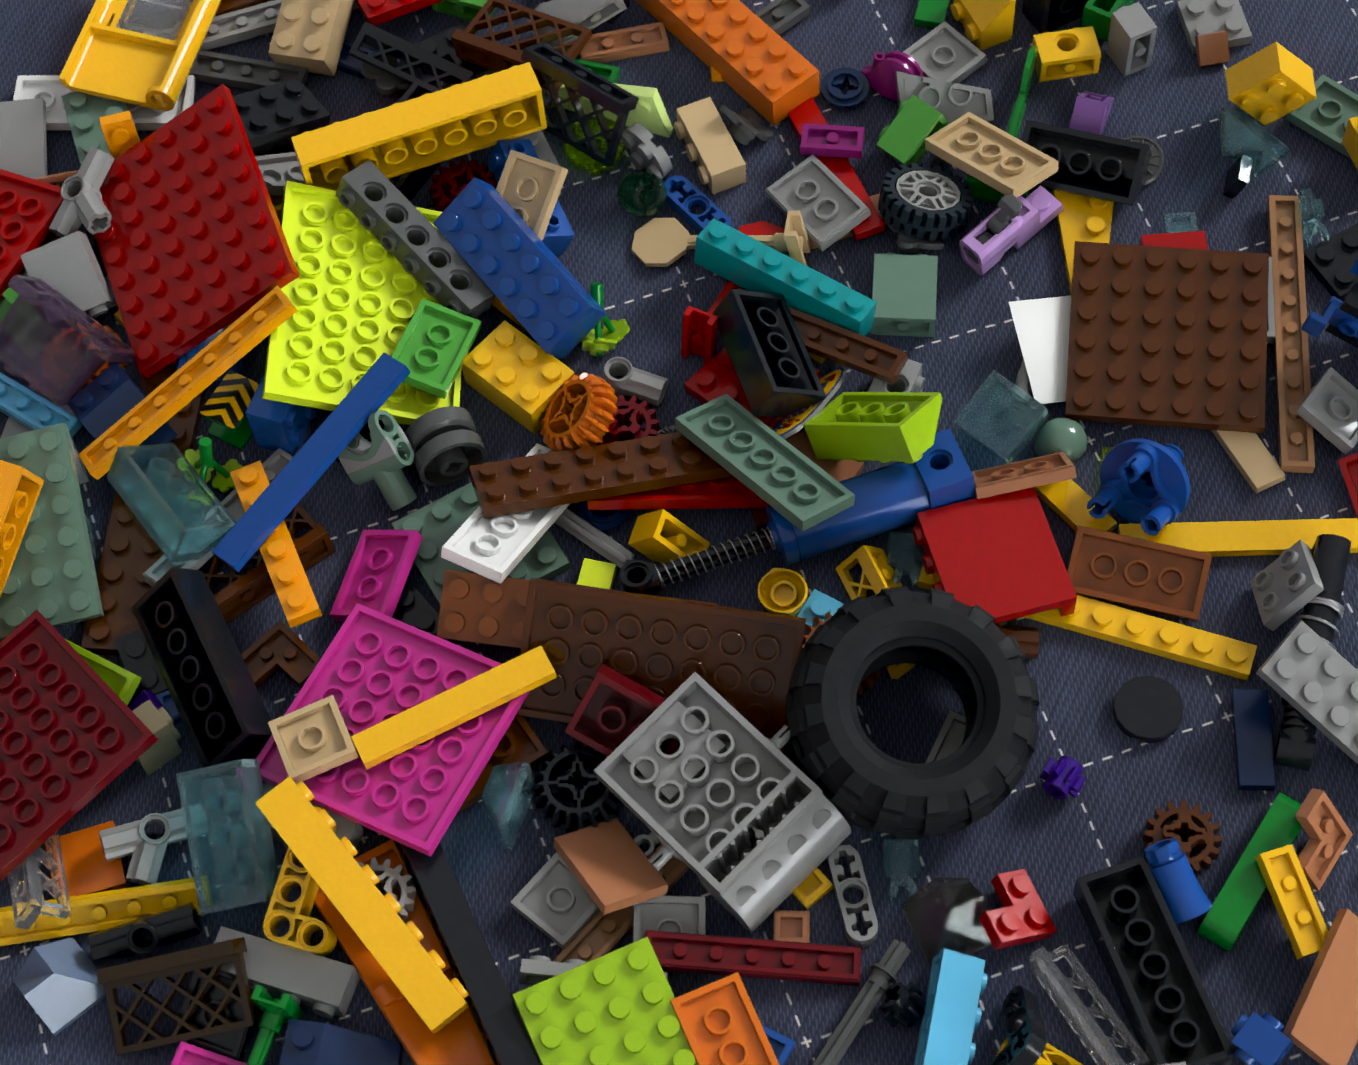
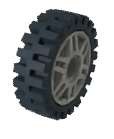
[878,163,974,241]

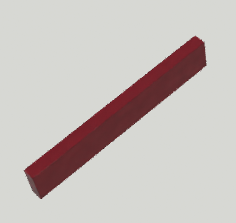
[644,930,861,986]

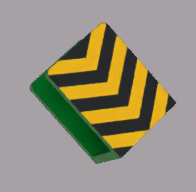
[200,370,260,450]

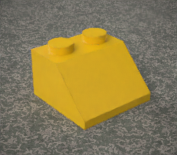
[951,0,1016,51]

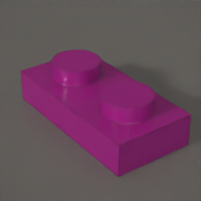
[800,123,865,159]

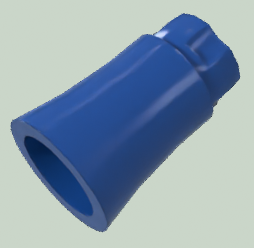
[1144,837,1212,924]

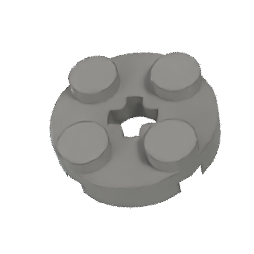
[621,122,673,182]

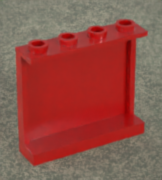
[912,487,1077,624]

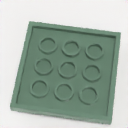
[391,483,571,607]

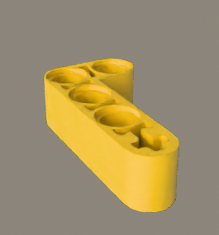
[263,807,337,957]

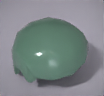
[1034,418,1088,464]

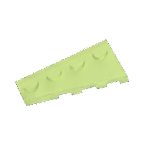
[547,83,673,138]

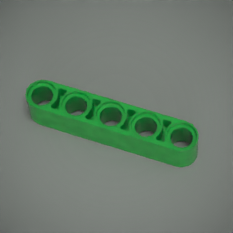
[1197,792,1303,952]

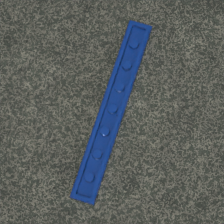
[212,353,410,572]

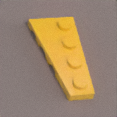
[1052,190,1114,296]

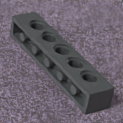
[335,160,496,319]

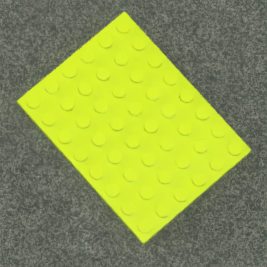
[262,181,462,425]

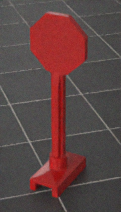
[681,221,788,365]

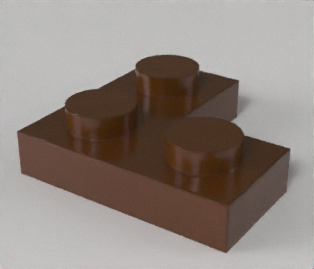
[241,621,321,689]

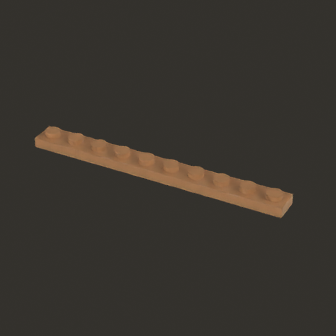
[1267,195,1315,473]

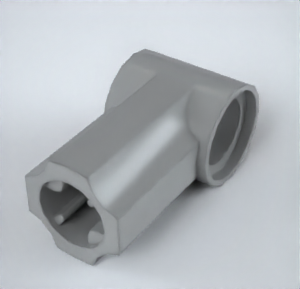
[604,357,668,406]

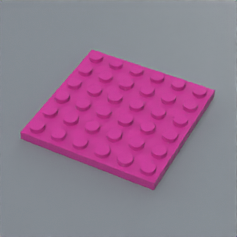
[249,603,530,857]

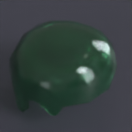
[616,170,667,218]

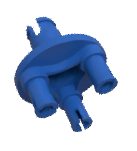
[1087,438,1190,535]

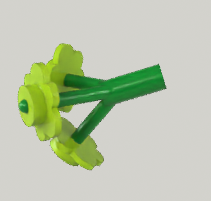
[582,282,630,356]
[177,437,244,509]

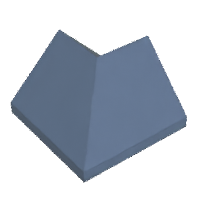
[14,937,106,1036]

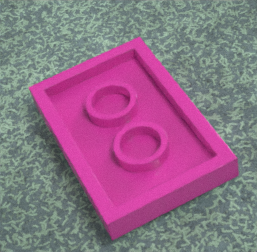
[330,530,423,622]

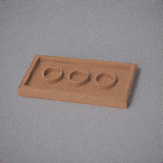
[1283,908,1358,1065]

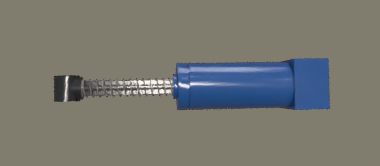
[619,428,976,596]

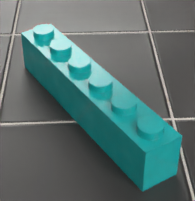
[694,218,877,336]

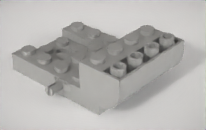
[594,672,851,934]

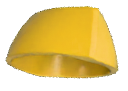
[757,567,808,617]

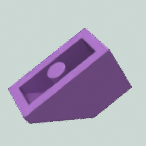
[1069,90,1114,135]

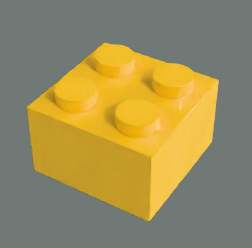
[1225,41,1317,126]

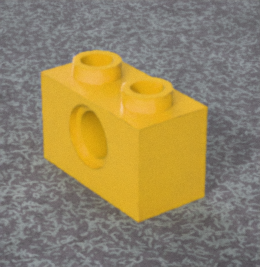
[1032,26,1101,82]

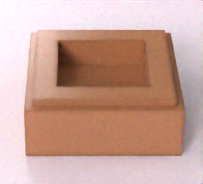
[1195,30,1230,66]
[773,910,810,943]

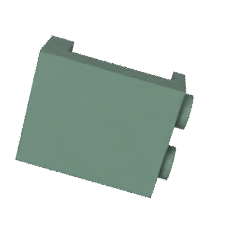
[871,253,938,337]

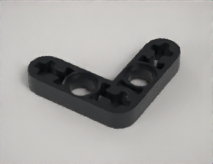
[989,985,1046,1065]

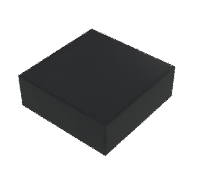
[1223,154,1252,199]

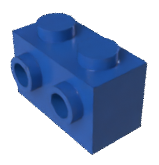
[1231,1012,1294,1065]

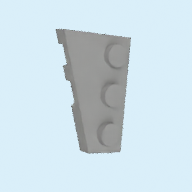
[895,71,994,126]

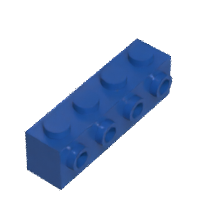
[487,139,575,255]

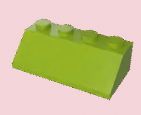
[803,392,942,464]

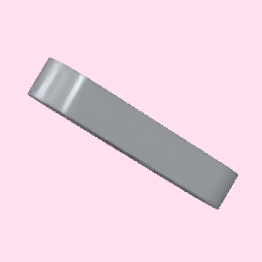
[828,845,878,947]

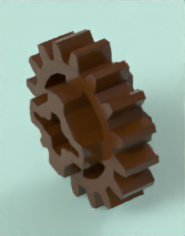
[1143,800,1223,876]

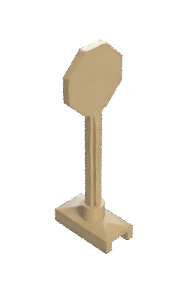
[631,211,811,267]

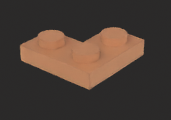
[1295,788,1353,890]

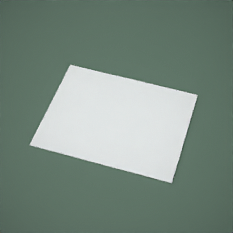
[1008,296,1071,405]

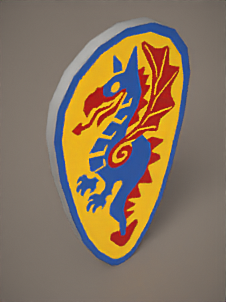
[768,367,847,439]

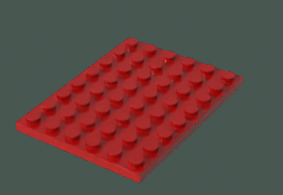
[95,84,299,378]

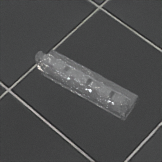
[8,830,71,930]
[1030,943,1150,1065]

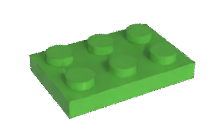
[391,298,482,399]

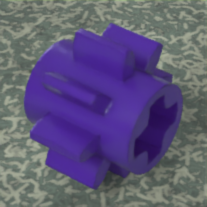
[1040,756,1086,800]

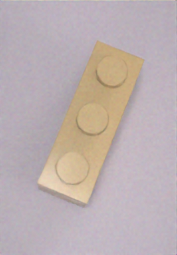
[674,97,746,195]

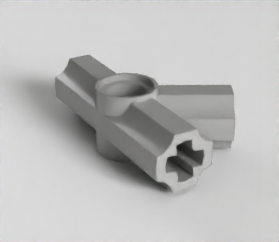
[48,147,115,238]
[99,803,211,886]

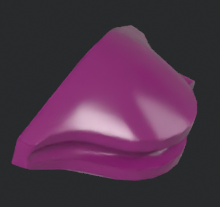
[861,51,923,101]

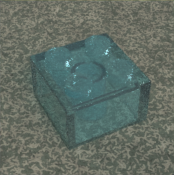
[954,370,1050,464]

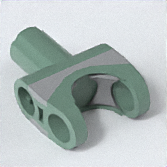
[338,410,417,511]

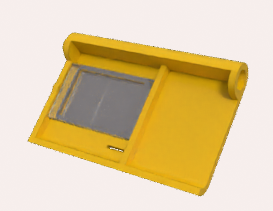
[59,0,222,111]

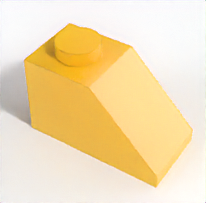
[628,509,710,564]

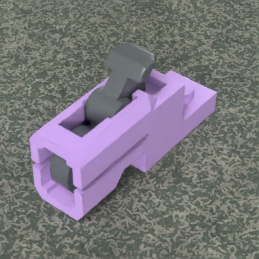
[959,185,1063,276]

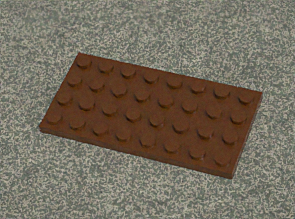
[516,578,806,756]

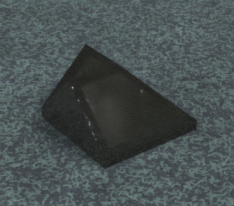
[901,878,992,969]

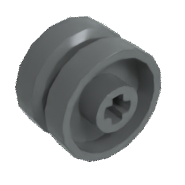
[405,406,487,487]

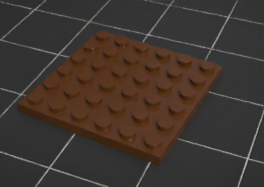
[1064,241,1269,433]

